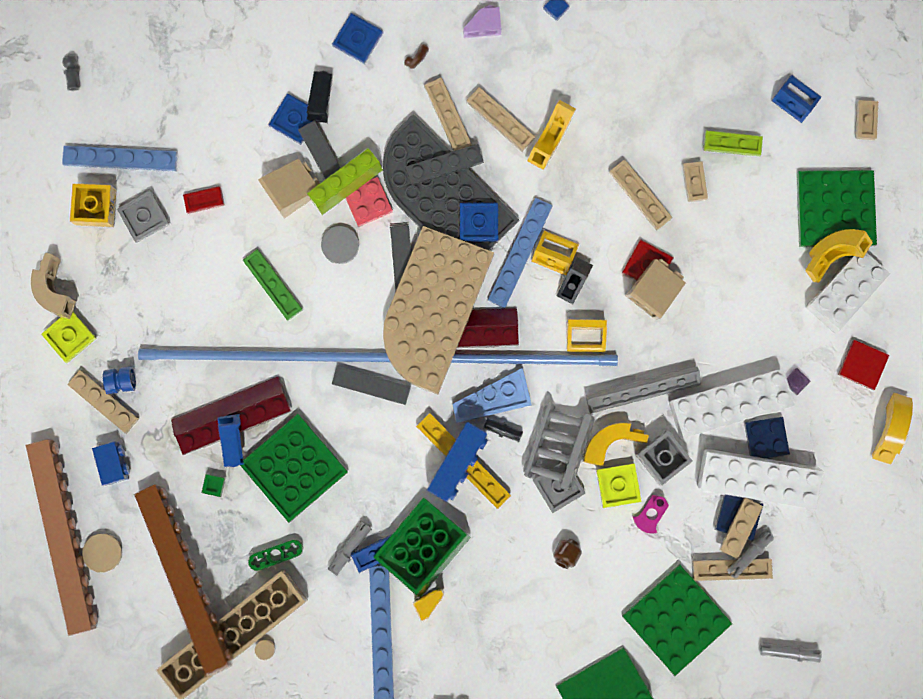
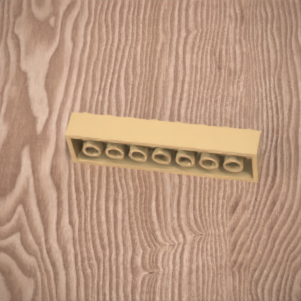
[156,569,308,699]

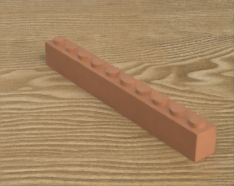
[25,439,98,636]

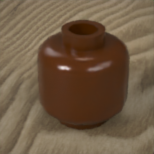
[553,539,582,569]

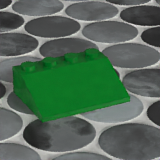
[373,497,471,597]
[556,648,653,699]

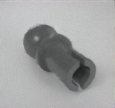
[62,55,80,91]

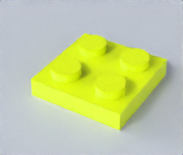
[41,311,97,363]
[596,464,642,508]

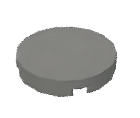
[321,226,359,264]

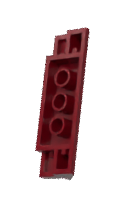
[457,308,519,348]
[171,377,291,455]

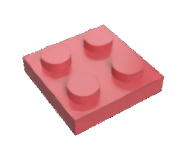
[346,177,393,227]

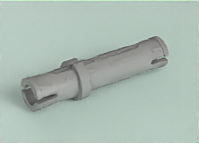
[327,522,372,576]
[727,531,774,578]
[760,643,822,663]

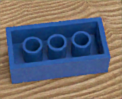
[427,422,489,502]

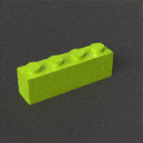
[307,148,383,215]

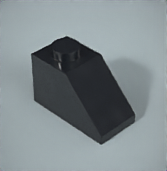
[556,257,593,304]

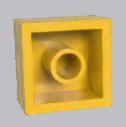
[70,184,116,227]

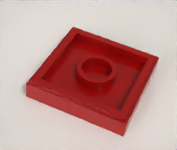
[622,239,674,281]
[838,340,890,391]

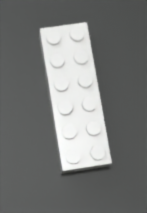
[669,368,795,439]
[697,448,824,510]

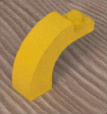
[527,100,576,170]
[805,229,873,283]
[872,392,913,464]
[583,423,649,466]

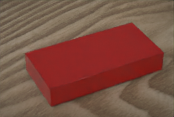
[183,186,225,214]

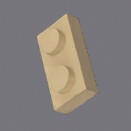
[856,100,878,140]
[683,161,708,202]

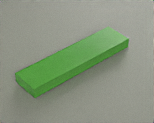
[242,249,303,321]

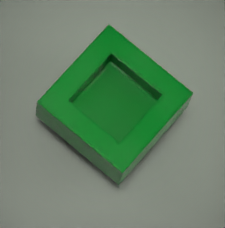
[201,474,226,497]

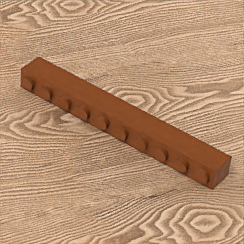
[134,484,233,676]

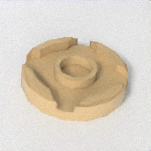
[82,534,122,572]

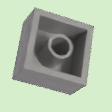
[636,430,693,485]

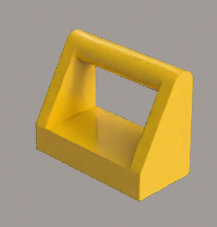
[532,230,579,275]
[567,319,607,352]
[413,588,444,621]

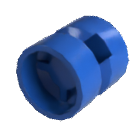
[103,366,136,395]

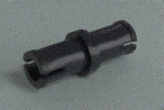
[483,418,523,443]

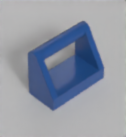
[772,75,822,123]

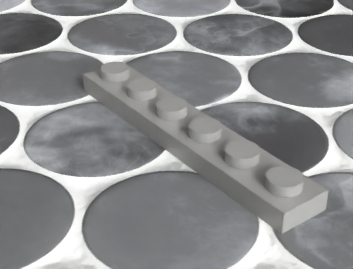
[586,366,701,414]

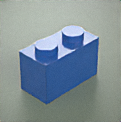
[92,442,130,486]

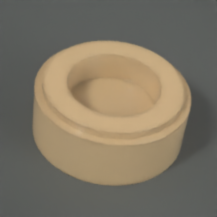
[255,640,275,660]

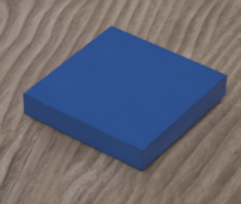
[332,13,383,64]
[268,93,313,145]
[460,203,498,242]

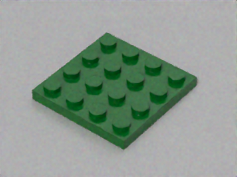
[797,170,877,247]
[240,414,348,523]
[622,564,732,676]

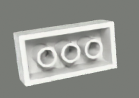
[806,253,891,333]

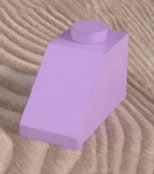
[463,6,501,38]

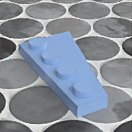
[452,368,532,423]

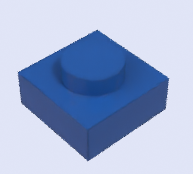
[543,0,570,21]

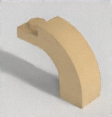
[31,253,76,319]

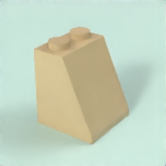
[258,159,320,218]
[625,259,686,319]

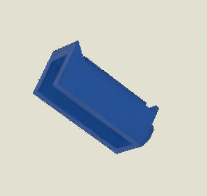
[217,414,244,467]

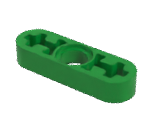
[248,540,303,571]

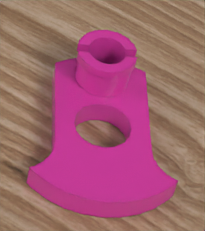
[633,495,669,534]

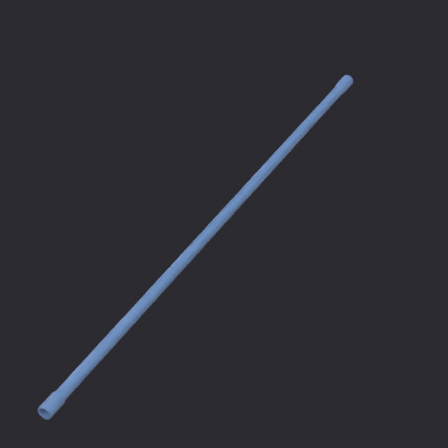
[138,349,618,366]

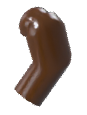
[404,44,429,69]

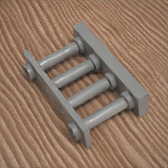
[523,402,595,492]

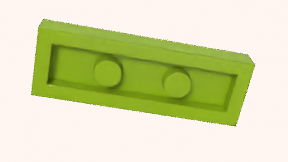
[703,131,763,157]

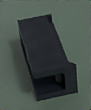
[307,71,333,123]

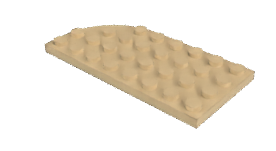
[383,226,494,395]

